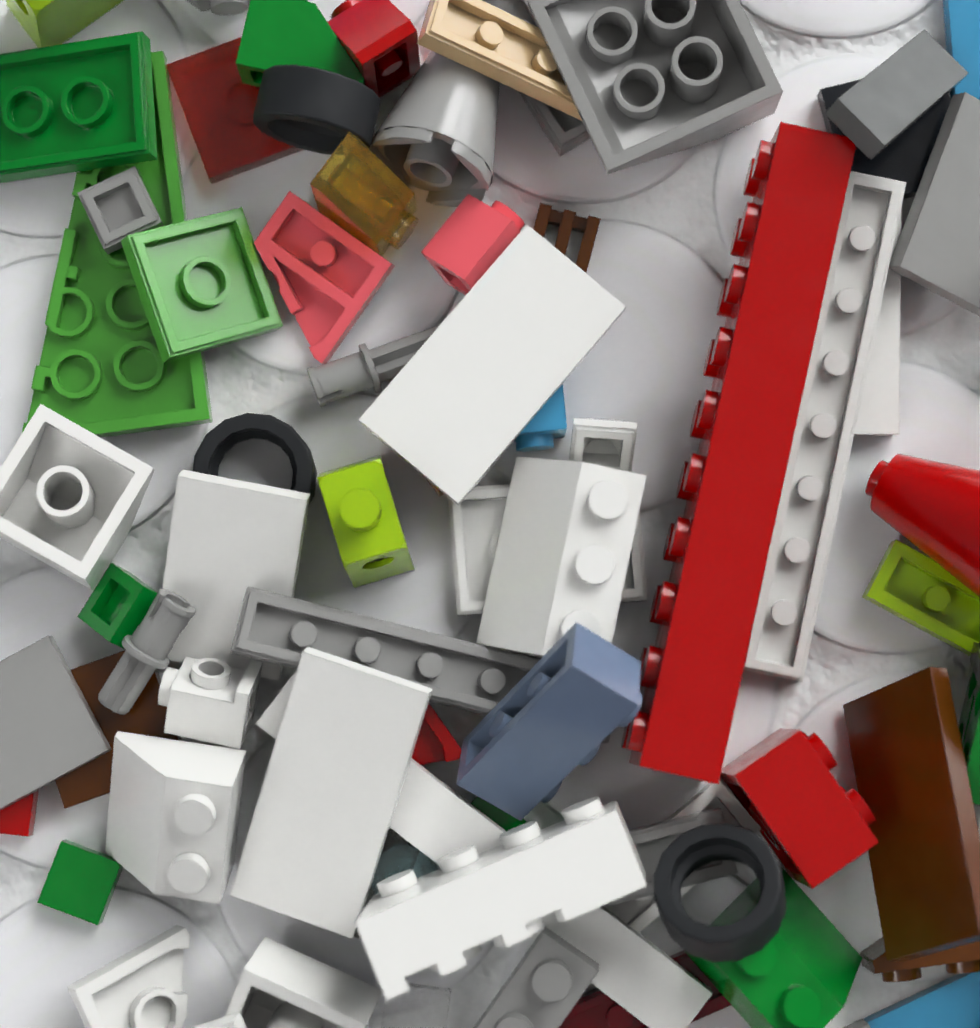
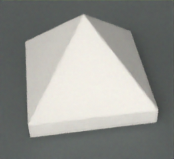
[569,418,637,472]

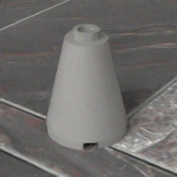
[368,51,500,207]

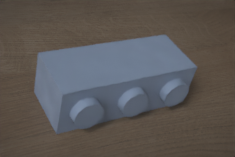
[456,622,643,821]

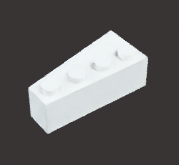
[355,797,647,1001]

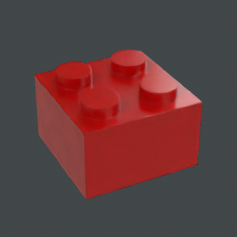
[721,728,879,889]

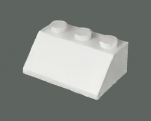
[476,456,647,658]

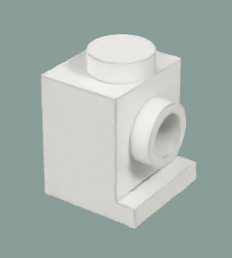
[158,657,263,749]

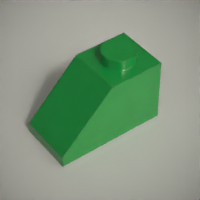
[236,0,365,87]

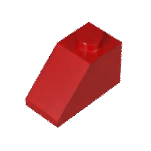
[328,0,420,98]

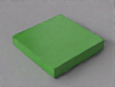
[121,207,283,362]

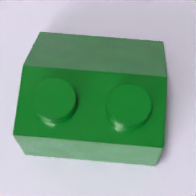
[684,865,862,1028]

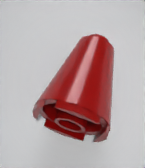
[865,454,980,597]

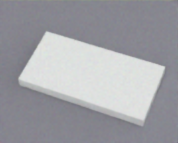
[359,224,626,506]
[229,647,433,939]

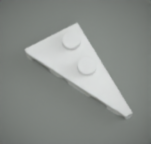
[67,925,190,1028]

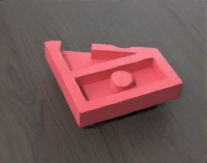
[254,191,395,364]

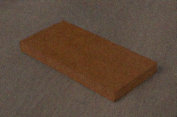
[843,667,980,962]

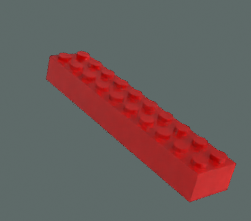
[621,122,856,784]

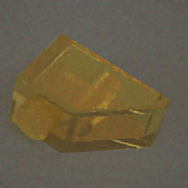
[310,132,419,256]

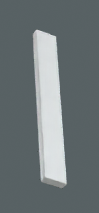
[743,171,906,682]
[255,671,713,1028]

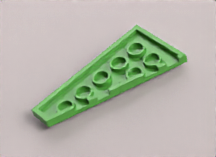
[22,51,213,438]

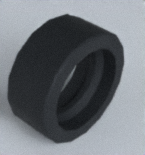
[253,65,381,156]
[193,413,317,507]
[654,823,787,962]

